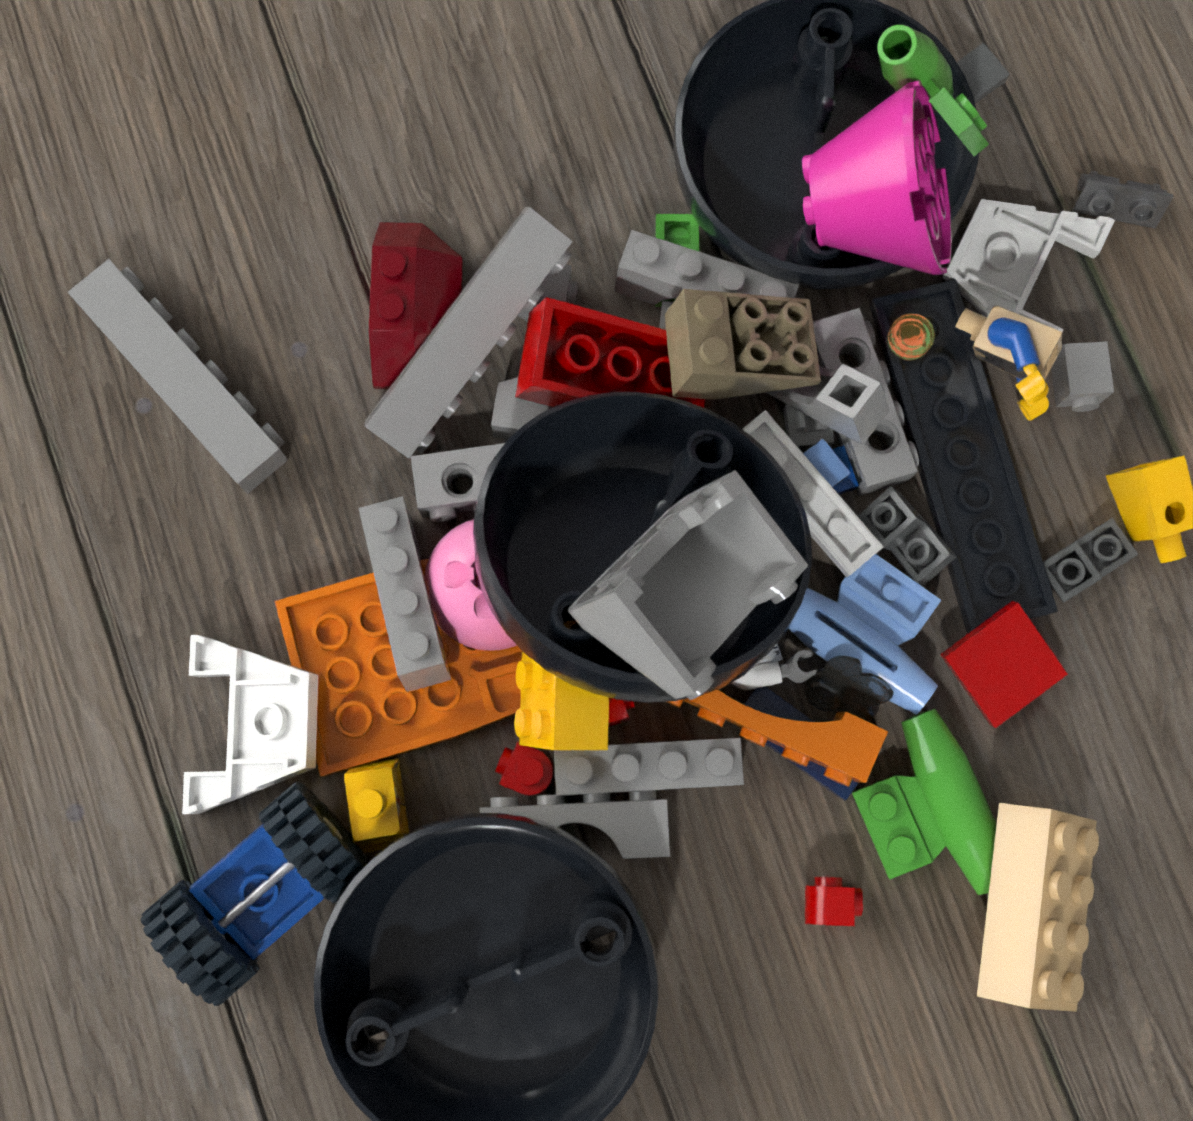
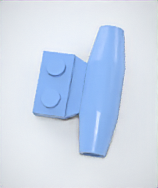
[788,554,941,714]

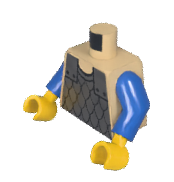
[954,305,1062,421]

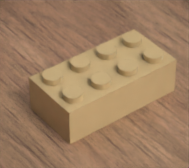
[977,803,1099,1012]

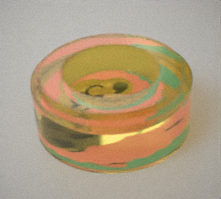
[888,313,935,360]

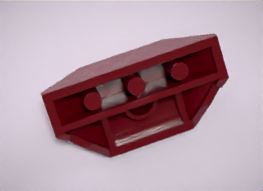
[368,222,463,389]

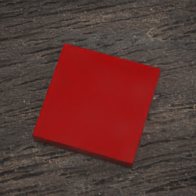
[940,601,1068,728]

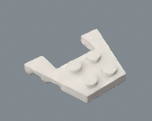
[942,199,1115,332]
[182,635,318,814]

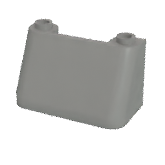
[568,470,808,700]

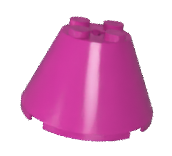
[802,80,952,275]

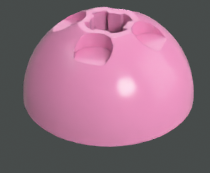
[424,519,517,651]

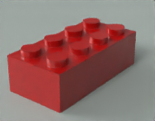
[515,297,705,408]

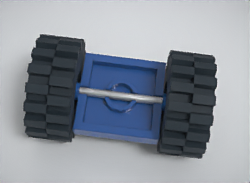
[140,781,370,1006]

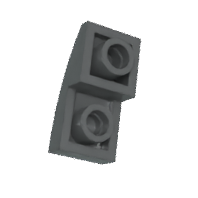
[858,486,957,586]
[1043,518,1139,603]

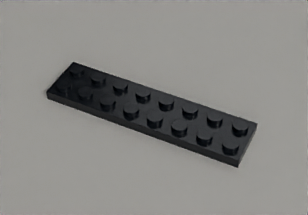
[869,279,1058,634]

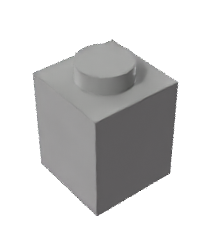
[1051,341,1114,412]

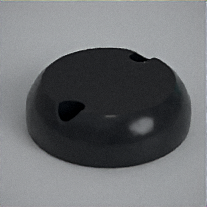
[673,0,979,289]
[473,392,812,702]
[314,812,659,1121]

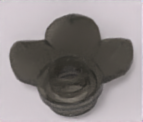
[805,656,894,726]

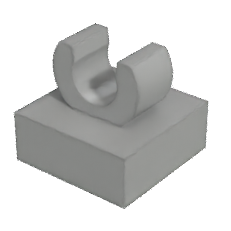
[783,404,834,450]

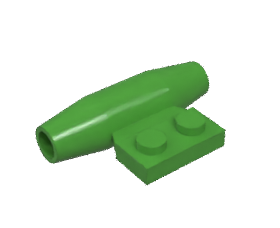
[878,25,989,157]
[852,708,997,895]

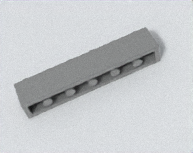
[365,207,573,459]
[68,259,288,494]

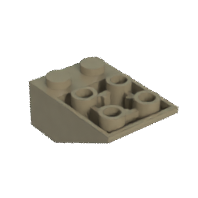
[664,289,821,399]

